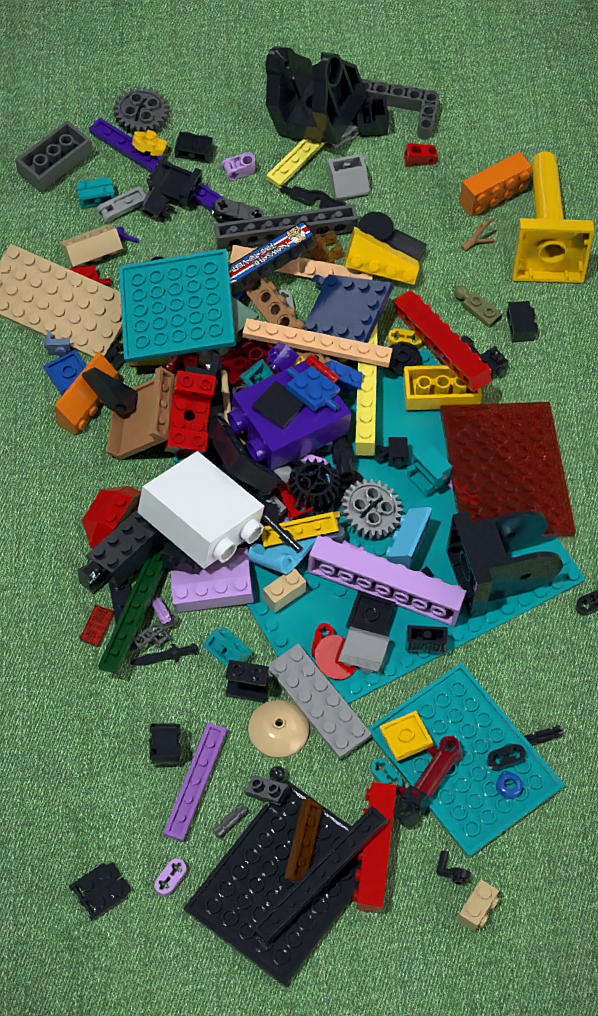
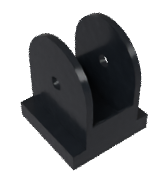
[446,510,563,618]

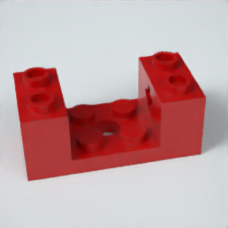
[165,370,216,455]

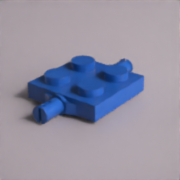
[286,366,340,412]

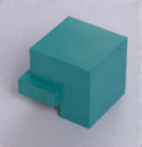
[407,445,452,497]

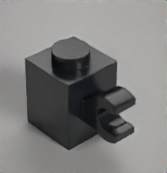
[139,189,175,220]
[481,346,508,380]
[375,437,408,468]

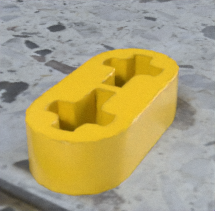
[388,329,423,349]

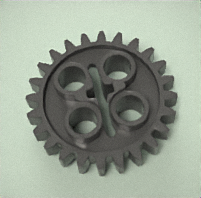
[114,86,169,134]

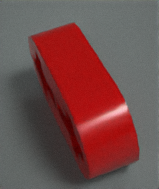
[311,623,334,659]

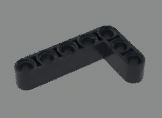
[206,415,281,495]

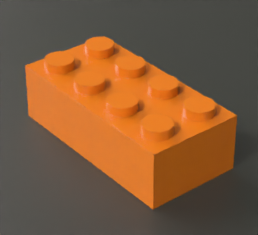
[459,151,532,217]

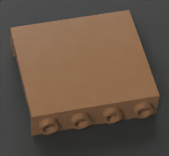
[106,367,174,460]

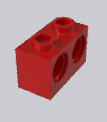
[277,482,315,521]

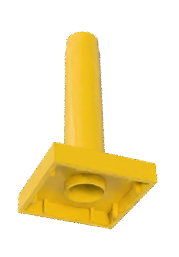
[512,151,594,283]

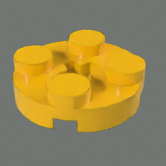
[132,130,168,156]

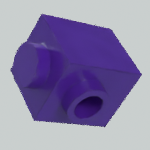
[266,342,299,373]

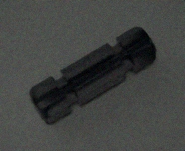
[524,725,564,746]

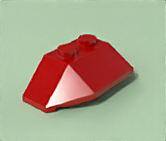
[82,486,141,549]

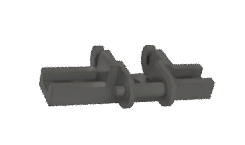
[132,611,179,650]

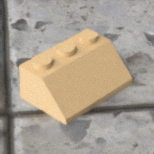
[59,224,123,268]

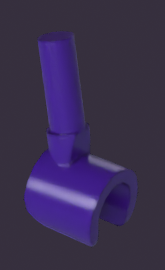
[116,226,139,243]

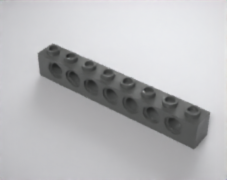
[214,204,358,250]

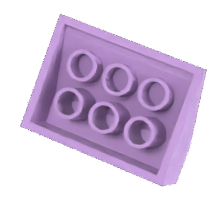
[171,547,254,613]

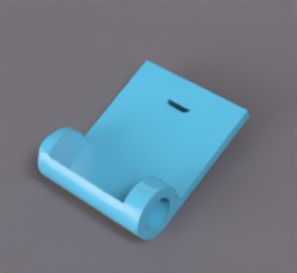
[248,535,321,574]

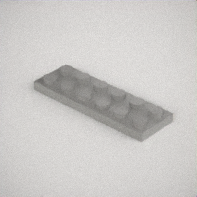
[266,644,372,760]

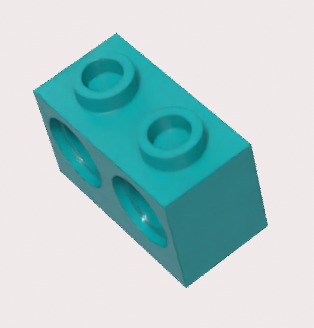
[203,627,253,667]

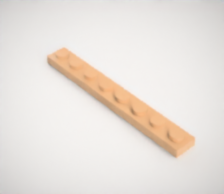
[230,245,373,280]
[242,318,392,367]

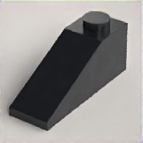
[82,367,137,416]

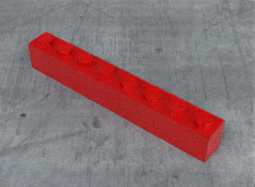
[393,290,492,392]

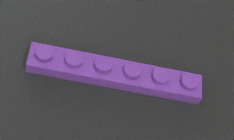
[163,722,227,842]

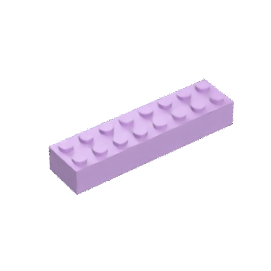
[307,535,466,627]

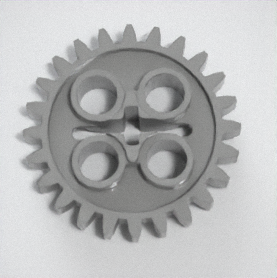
[340,478,403,539]

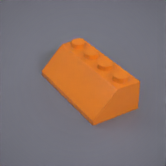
[54,352,119,435]

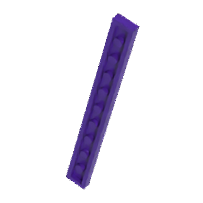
[89,118,226,215]

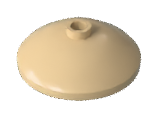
[248,700,309,758]

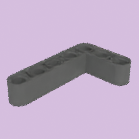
[362,79,439,140]

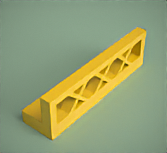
[261,511,340,547]

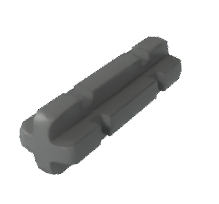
[213,804,247,838]

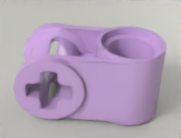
[221,152,256,181]

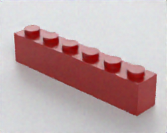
[353,782,396,913]

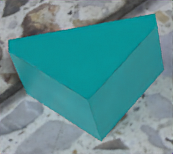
[239,359,274,387]

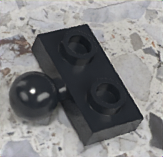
[245,765,290,806]

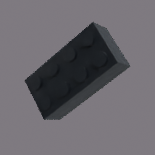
[86,508,169,587]

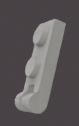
[97,186,146,223]

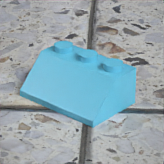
[385,507,432,569]

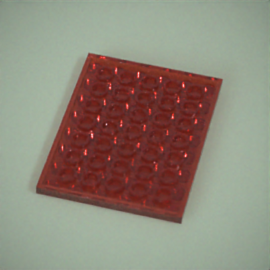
[439,402,576,538]

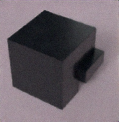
[356,96,389,137]

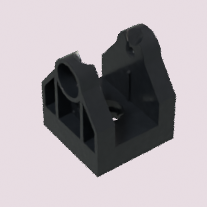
[266,46,367,145]

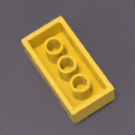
[403,365,482,410]

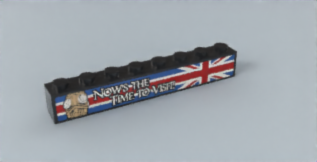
[229,220,317,297]

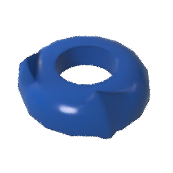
[496,772,523,799]

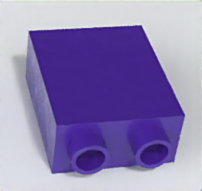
[227,360,351,471]

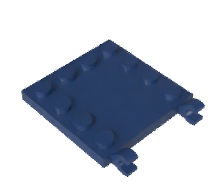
[296,274,394,343]

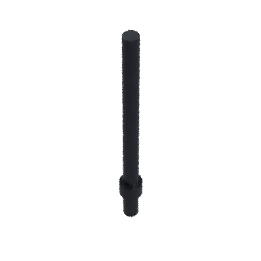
[220,468,303,553]

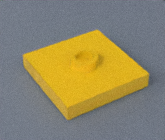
[379,711,434,762]

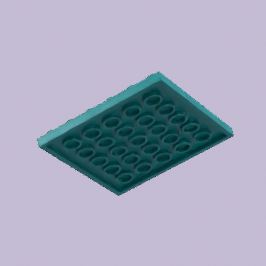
[119,249,236,363]

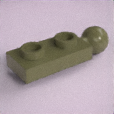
[455,285,502,328]

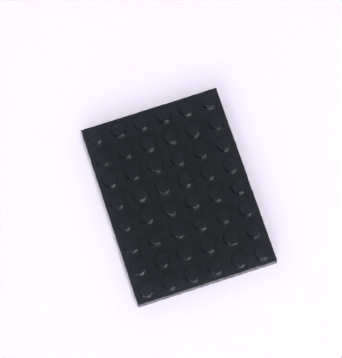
[183,779,362,987]

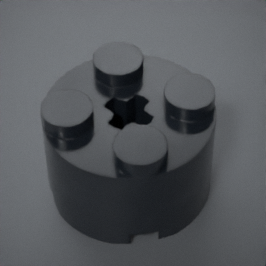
[149,723,181,764]

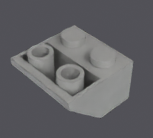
[327,154,370,200]

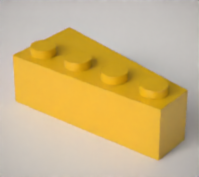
[344,226,419,285]

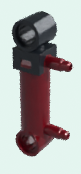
[395,736,463,828]

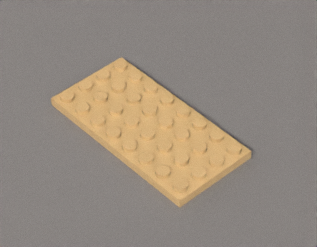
[0,244,122,358]

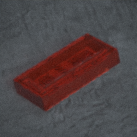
[80,604,114,647]

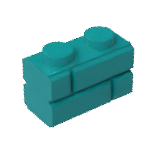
[76,177,115,208]

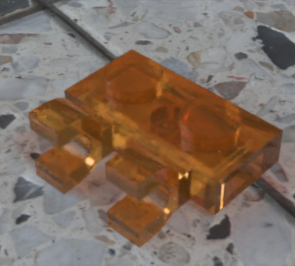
[308,231,343,264]

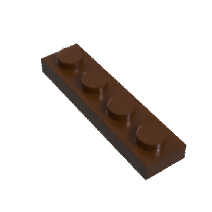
[284,798,323,884]

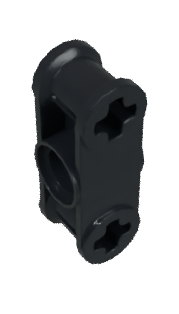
[211,198,264,222]

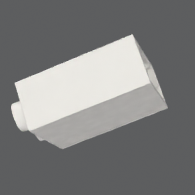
[138,451,264,569]

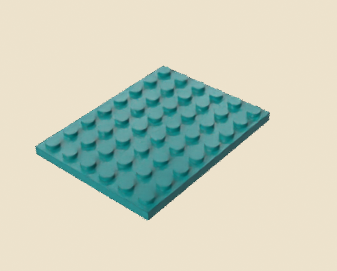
[367,662,565,858]

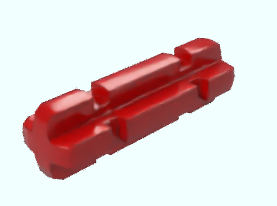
[306,355,339,383]

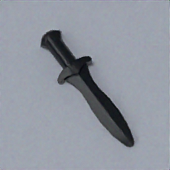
[130,643,197,666]

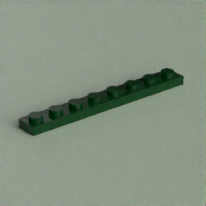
[98,543,167,674]

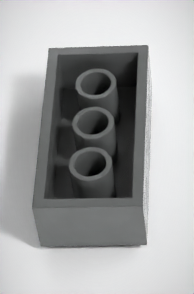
[15,120,92,192]

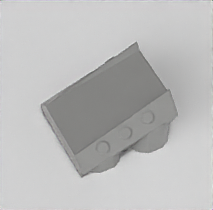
[338,627,390,674]

